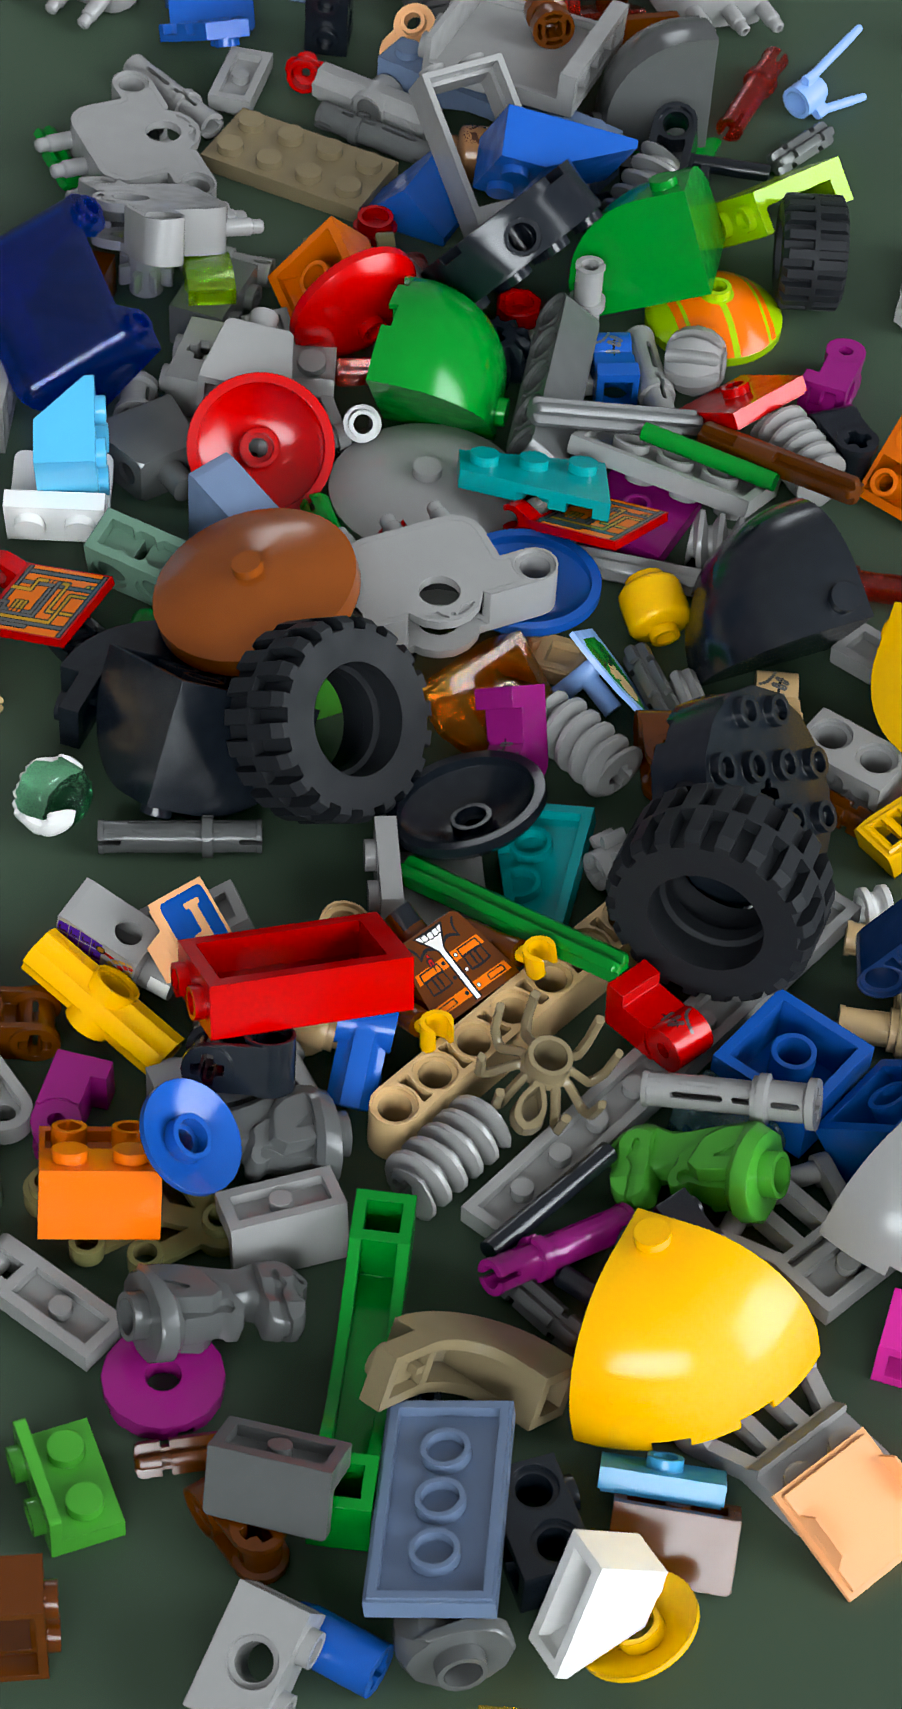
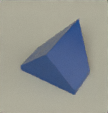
[368,151,459,247]

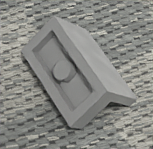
[214,1165,349,1270]

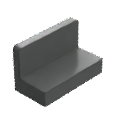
[203,1415,352,1541]

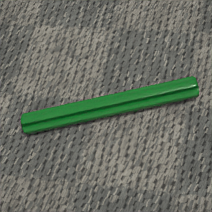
[401,855,630,982]

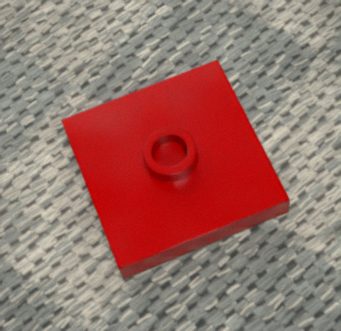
[679,375,807,430]

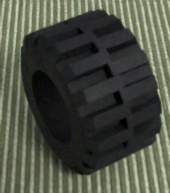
[772,192,850,312]

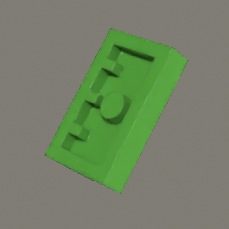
[5,1417,126,1558]

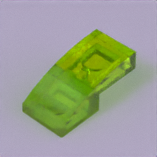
[182,252,236,306]

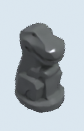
[192,1085,353,1197]
[116,1260,308,1363]
[392,1617,516,1691]

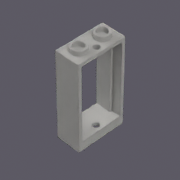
[408,52,522,238]

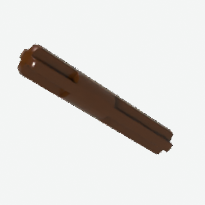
[697,421,864,505]

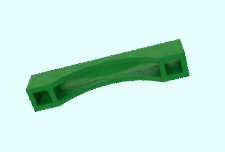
[305,1188,417,1552]

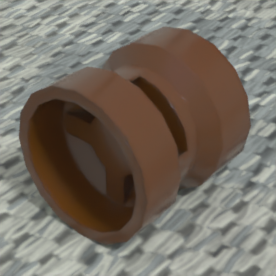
[523,0,575,49]

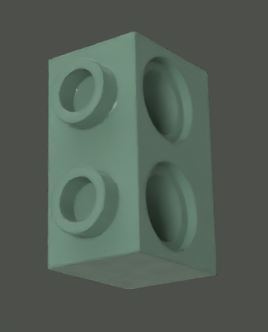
[83,507,186,606]

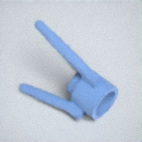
[783,24,867,120]

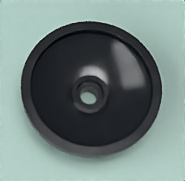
[386,750,548,860]

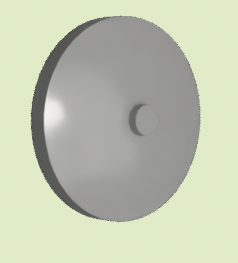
[328,423,524,541]

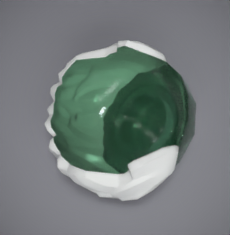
[12,754,93,837]

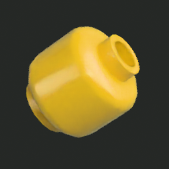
[618,568,690,647]

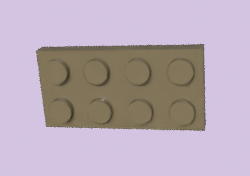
[200,108,399,222]

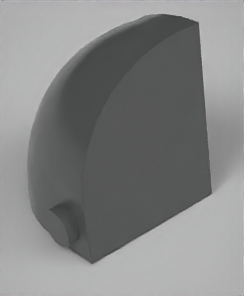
[590,16,719,154]

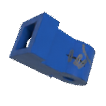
[590,332,640,405]

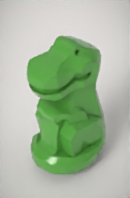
[609,1121,791,1224]

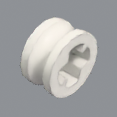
[853,884,894,924]

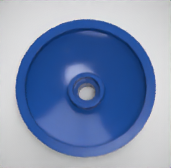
[487,528,602,638]

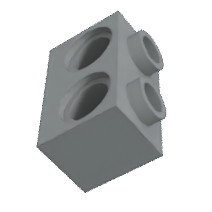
[806,707,902,812]

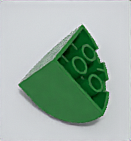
[569,166,725,316]
[366,276,510,440]

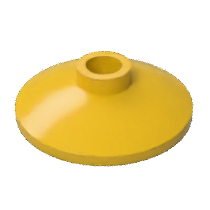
[585,1572,700,1683]

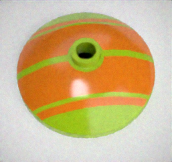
[644,270,783,367]

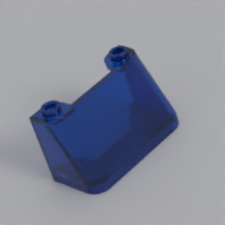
[0,194,162,411]

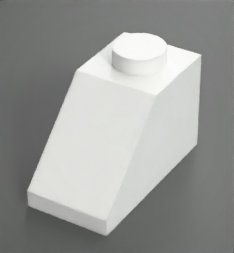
[528,1529,668,1679]

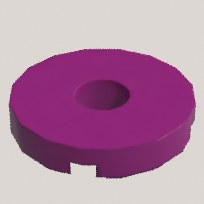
[101,1337,226,1441]

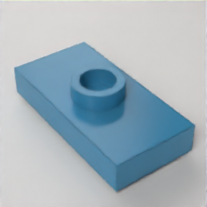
[597,1451,727,1510]

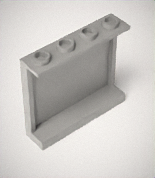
[418,0,629,118]

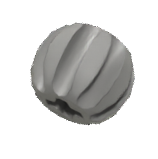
[664,325,727,397]

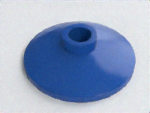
[139,1078,242,1196]

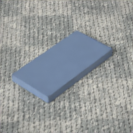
[362,1400,516,1619]

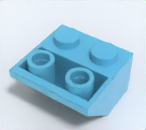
[33,375,110,495]

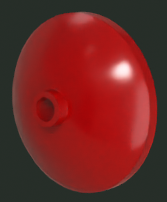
[289,246,416,357]
[186,372,335,510]

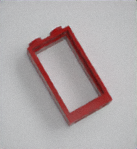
[170,911,414,1041]

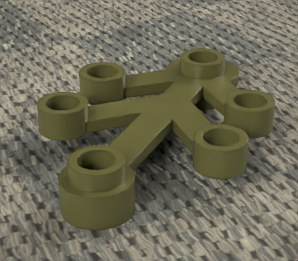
[23,1168,230,1272]

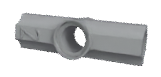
[312,62,443,140]

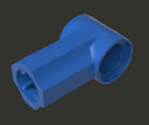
[327,1012,399,1112]

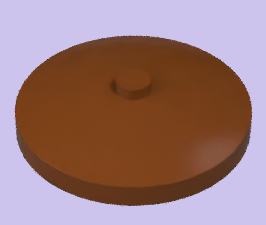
[152,508,361,676]

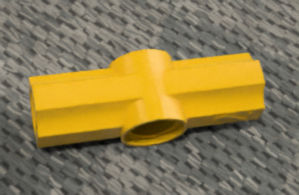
[21,928,185,1075]

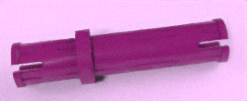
[477,1202,635,1296]

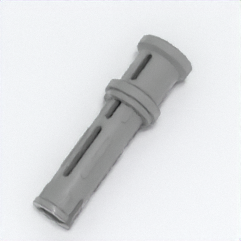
[640,1069,823,1131]

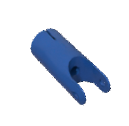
[300,1601,394,1699]

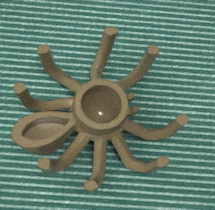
[474,989,624,1136]

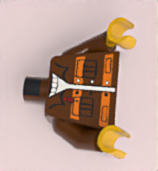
[384,902,558,1053]

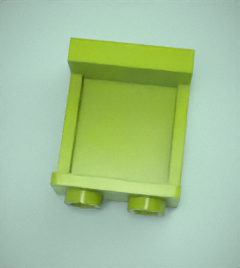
[715,156,853,248]

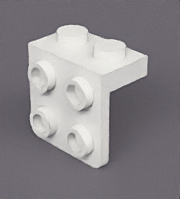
[2,450,114,542]

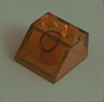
[423,630,554,753]

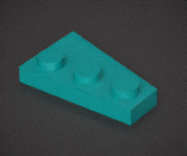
[457,446,611,522]
[497,803,596,926]

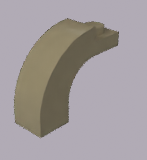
[359,1311,574,1431]

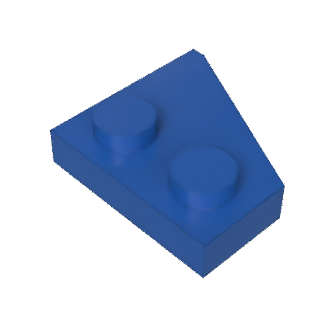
[158,16,250,48]

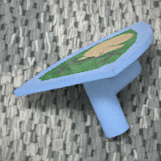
[550,628,649,717]

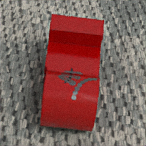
[605,959,714,1072]

